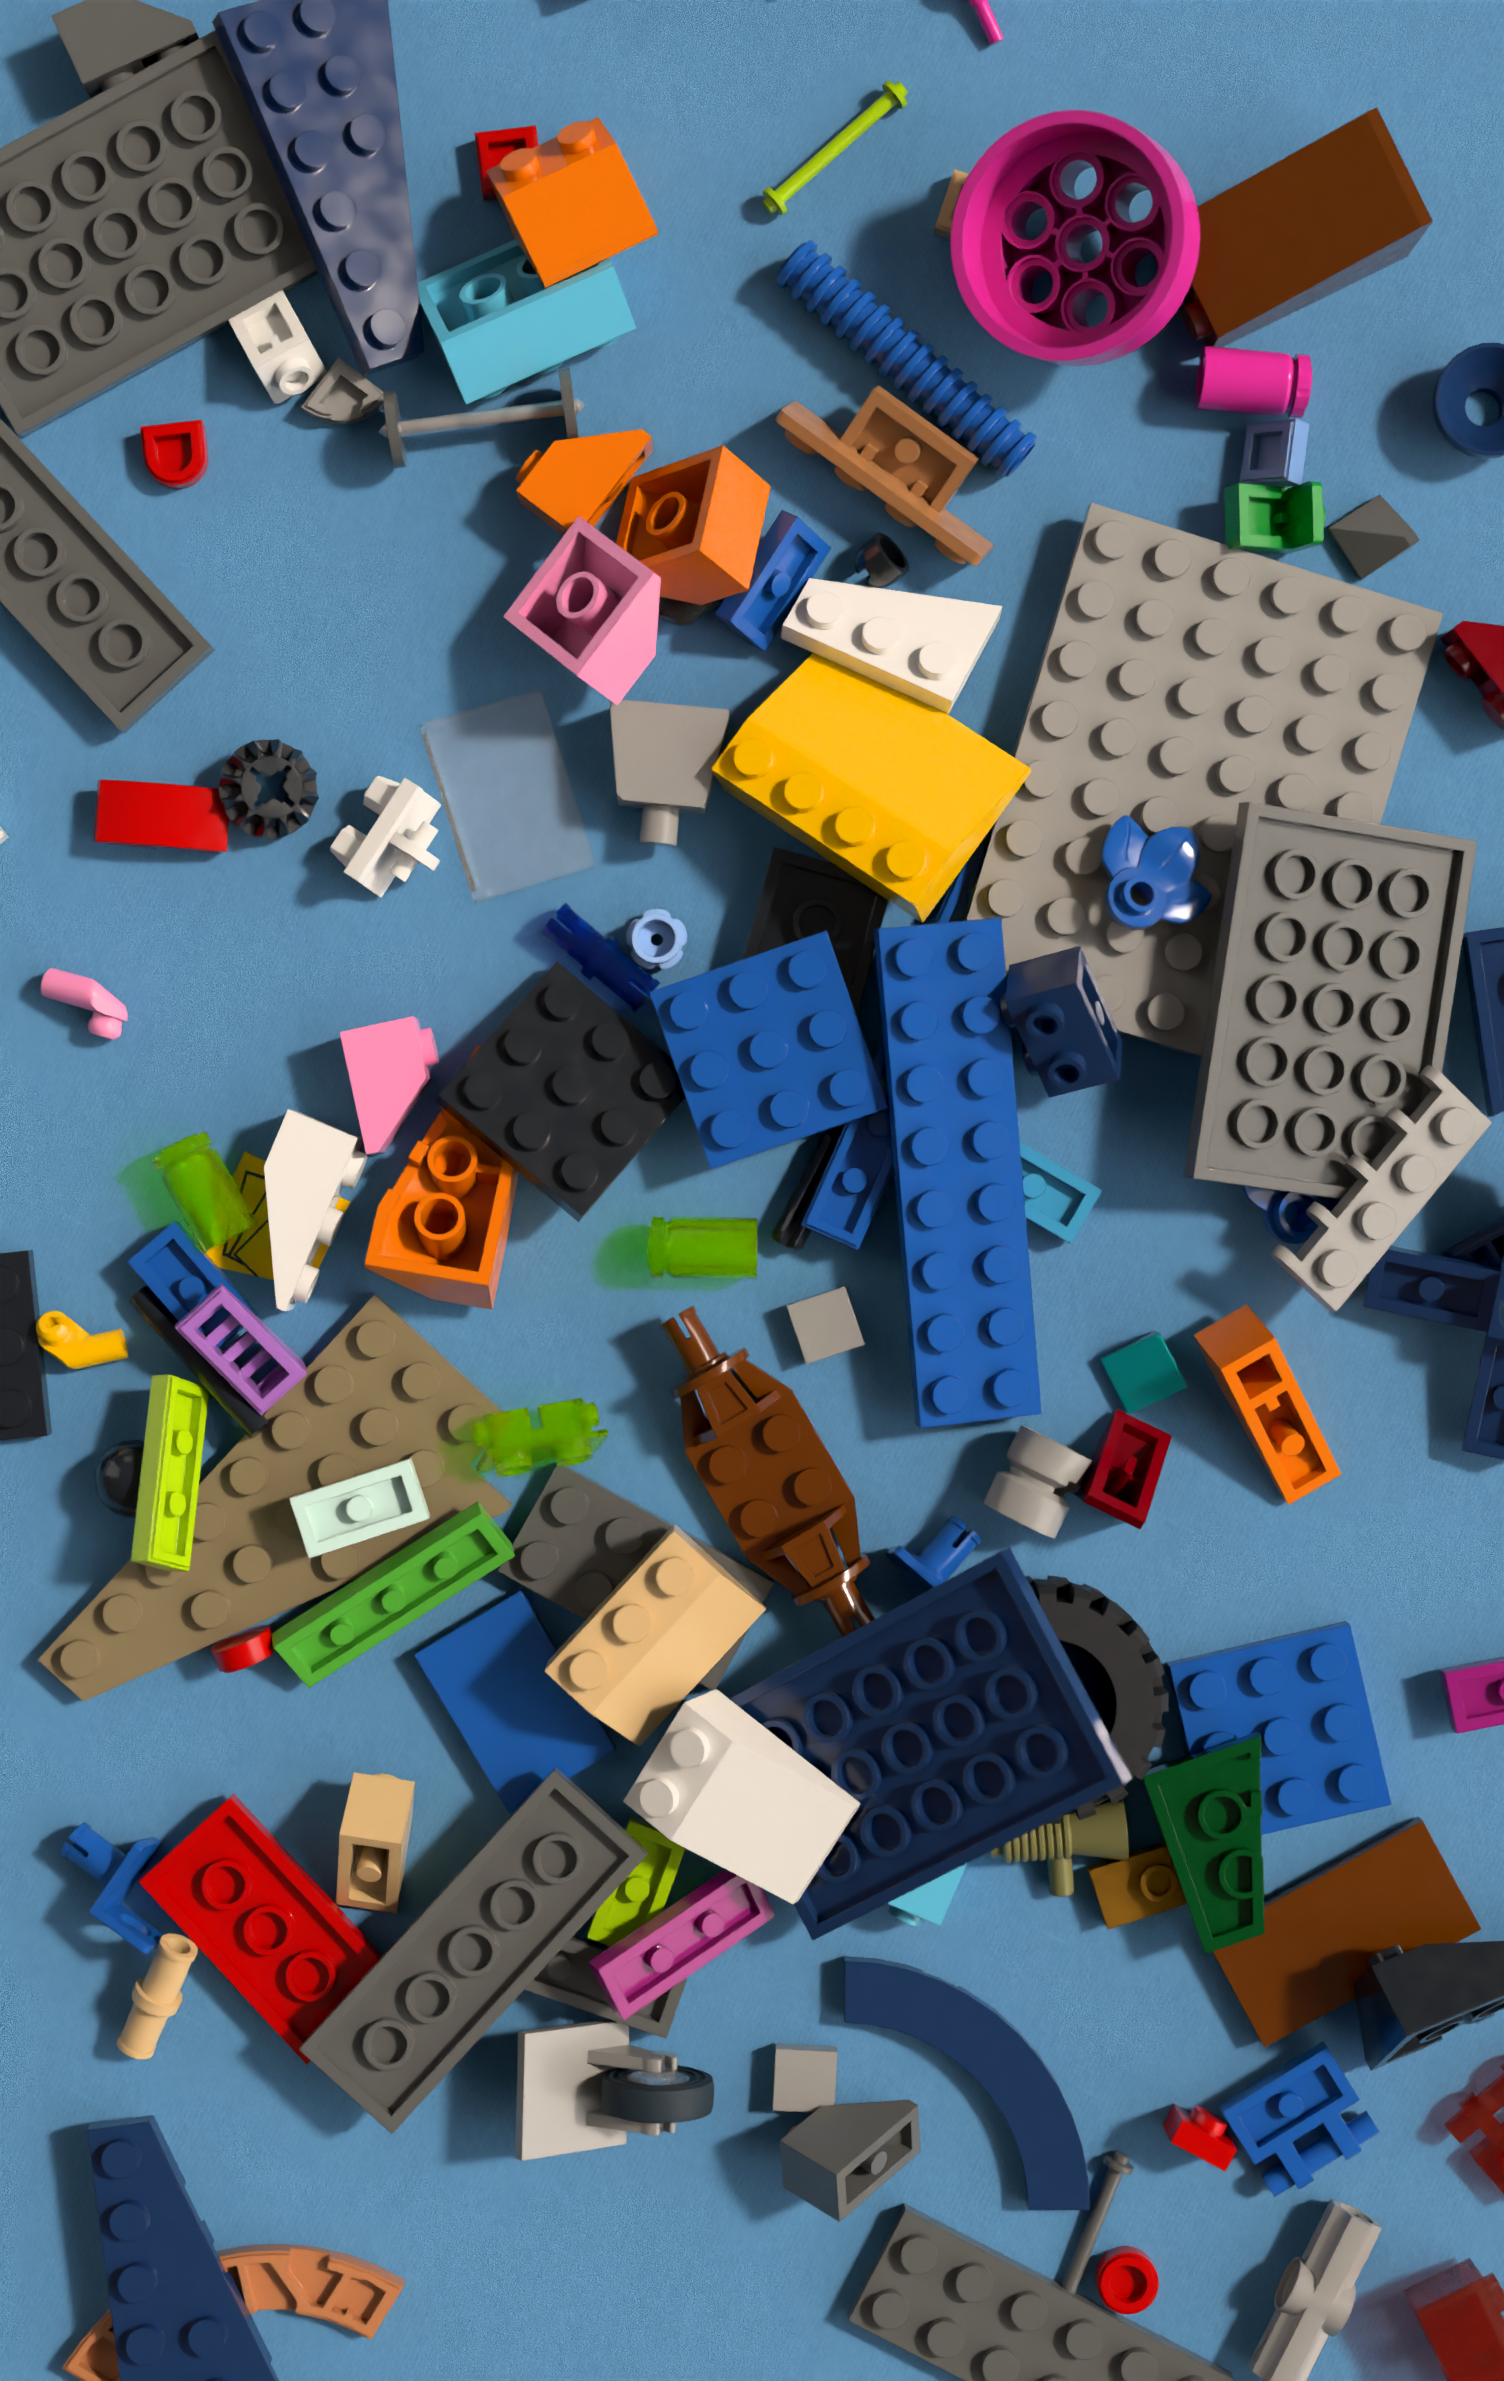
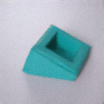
[1100,1331,1187,1414]

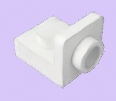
[228,290,327,404]

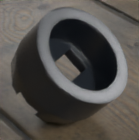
[855,532,909,588]

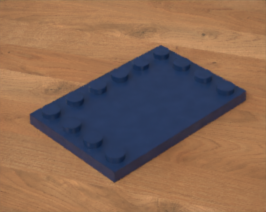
[729,1547,1132,1941]

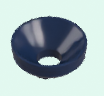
[1433,343,1504,459]

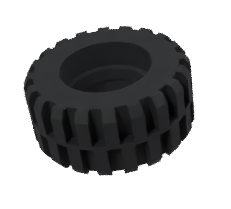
[1025,1575,1169,1824]

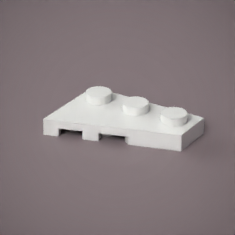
[781,578,1003,714]

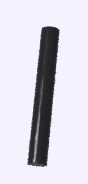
[129,1285,269,1439]

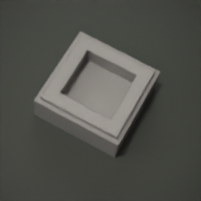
[786,1286,865,1365]
[772,2043,838,2113]

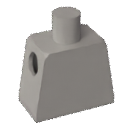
[610,700,729,847]

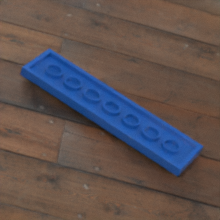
[873,918,1042,1428]

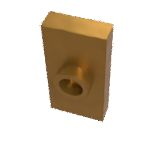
[1087,1841,1187,1929]

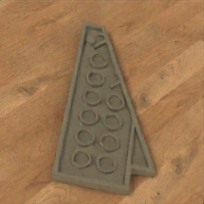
[38,1294,513,1702]

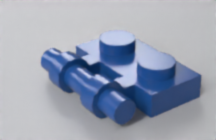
[1219,2041,1379,2197]

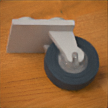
[515,2019,714,2161]

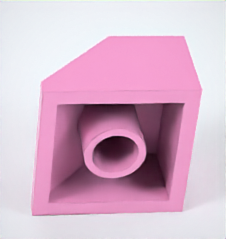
[503,516,661,706]

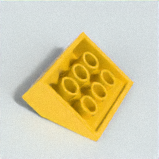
[711,653,1031,923]

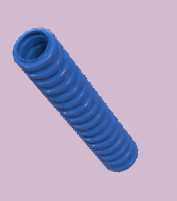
[776,240,1037,479]

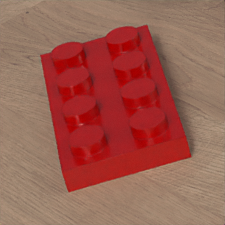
[138,1793,382,2065]

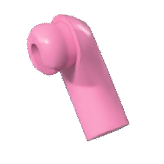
[41,968,128,1040]

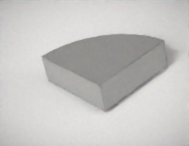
[301,358,384,425]

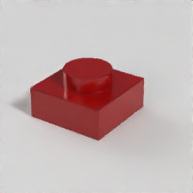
[1163,2104,1237,2172]

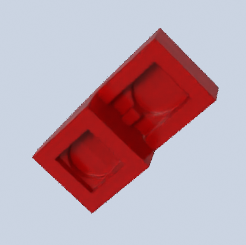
[93,779,229,853]

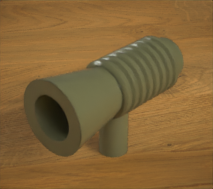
[990,1798,1129,1897]

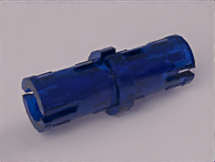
[541,903,661,1013]

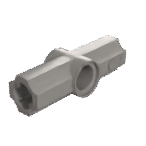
[1248,2199,1382,2381]

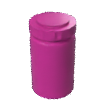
[1195,346,1312,418]

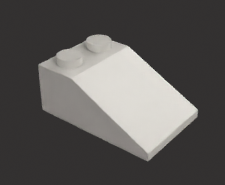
[623,1689,861,1904]

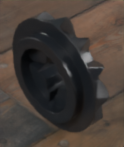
[219,739,319,839]

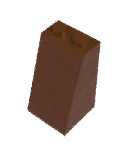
[1153,107,1433,347]

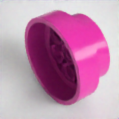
[950,110,1200,366]

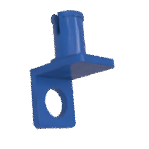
[885,1515,982,1591]
[60,1822,164,1954]

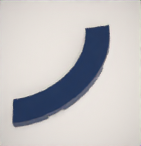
[844,1956,1090,2210]

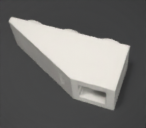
[264,1109,368,1312]

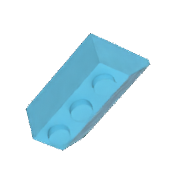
[418,239,637,404]

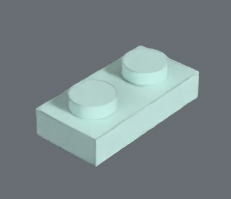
[289,1458,431,1558]

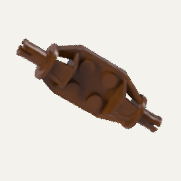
[659,1305,875,1637]

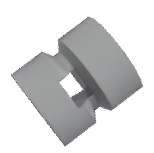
[983,1425,1093,1539]

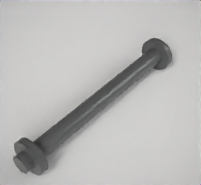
[1061,2151,1134,2294]

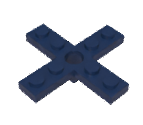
[1363,1246,1504,1460]

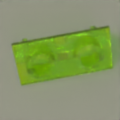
[472,1398,608,1477]

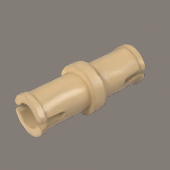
[116,1933,198,2059]

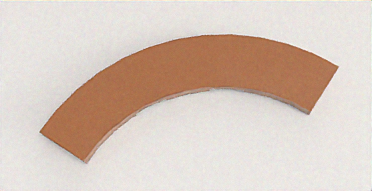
[62,2244,406,2381]

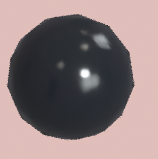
[94,1440,144,1519]

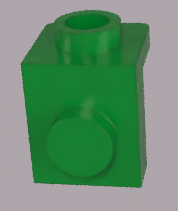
[1224,481,1326,555]

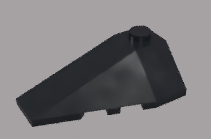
[1354,1941,1504,2071]

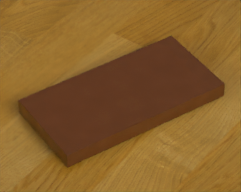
[1213,1817,1481,2047]

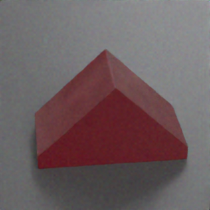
[1074,1409,1172,1529]

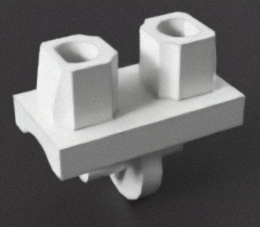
[330,776,441,898]

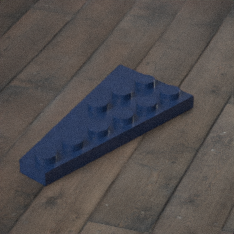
[87,2115,279,2381]

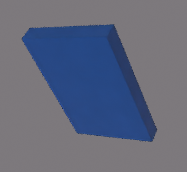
[414,1589,616,1814]

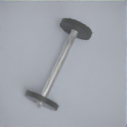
[379,368,586,468]

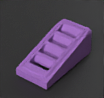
[175,1283,308,1415]

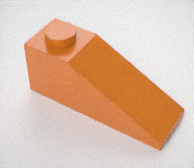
[1193,1304,1341,1505]

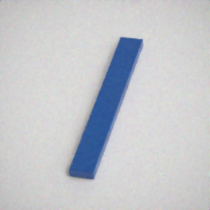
[801,829,991,1251]

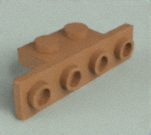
[775,386,993,566]

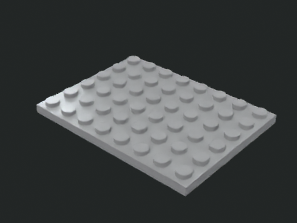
[964,502,1443,1058]

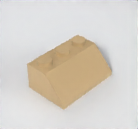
[544,1524,766,1747]

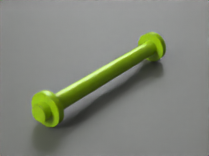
[762,80,908,215]

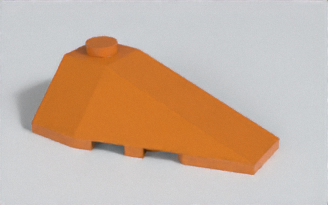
[364,1045,519,1310]

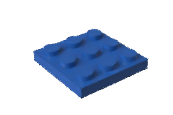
[649,931,888,1170]
[1166,1621,1392,1835]

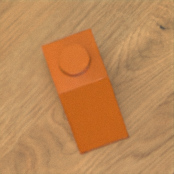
[516,429,653,536]

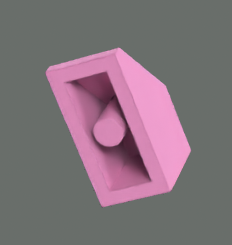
[340,1016,439,1155]

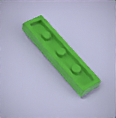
[271,1501,515,1688]

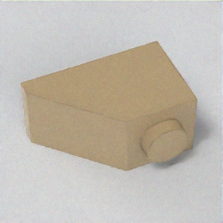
[336,1772,415,1913]

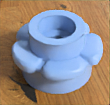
[626,909,687,969]

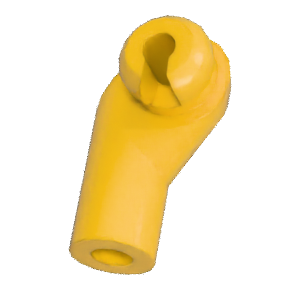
[36,1310,128,1369]

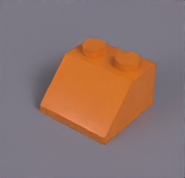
[486,117,659,288]
[616,445,771,605]

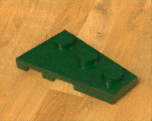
[1143,1732,1265,1954]

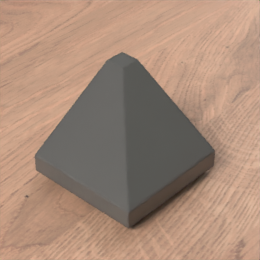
[1327,495,1419,581]

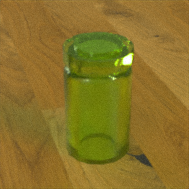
[152,1131,258,1254]
[648,1216,757,1279]

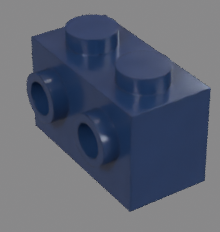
[1000,946,1123,1098]

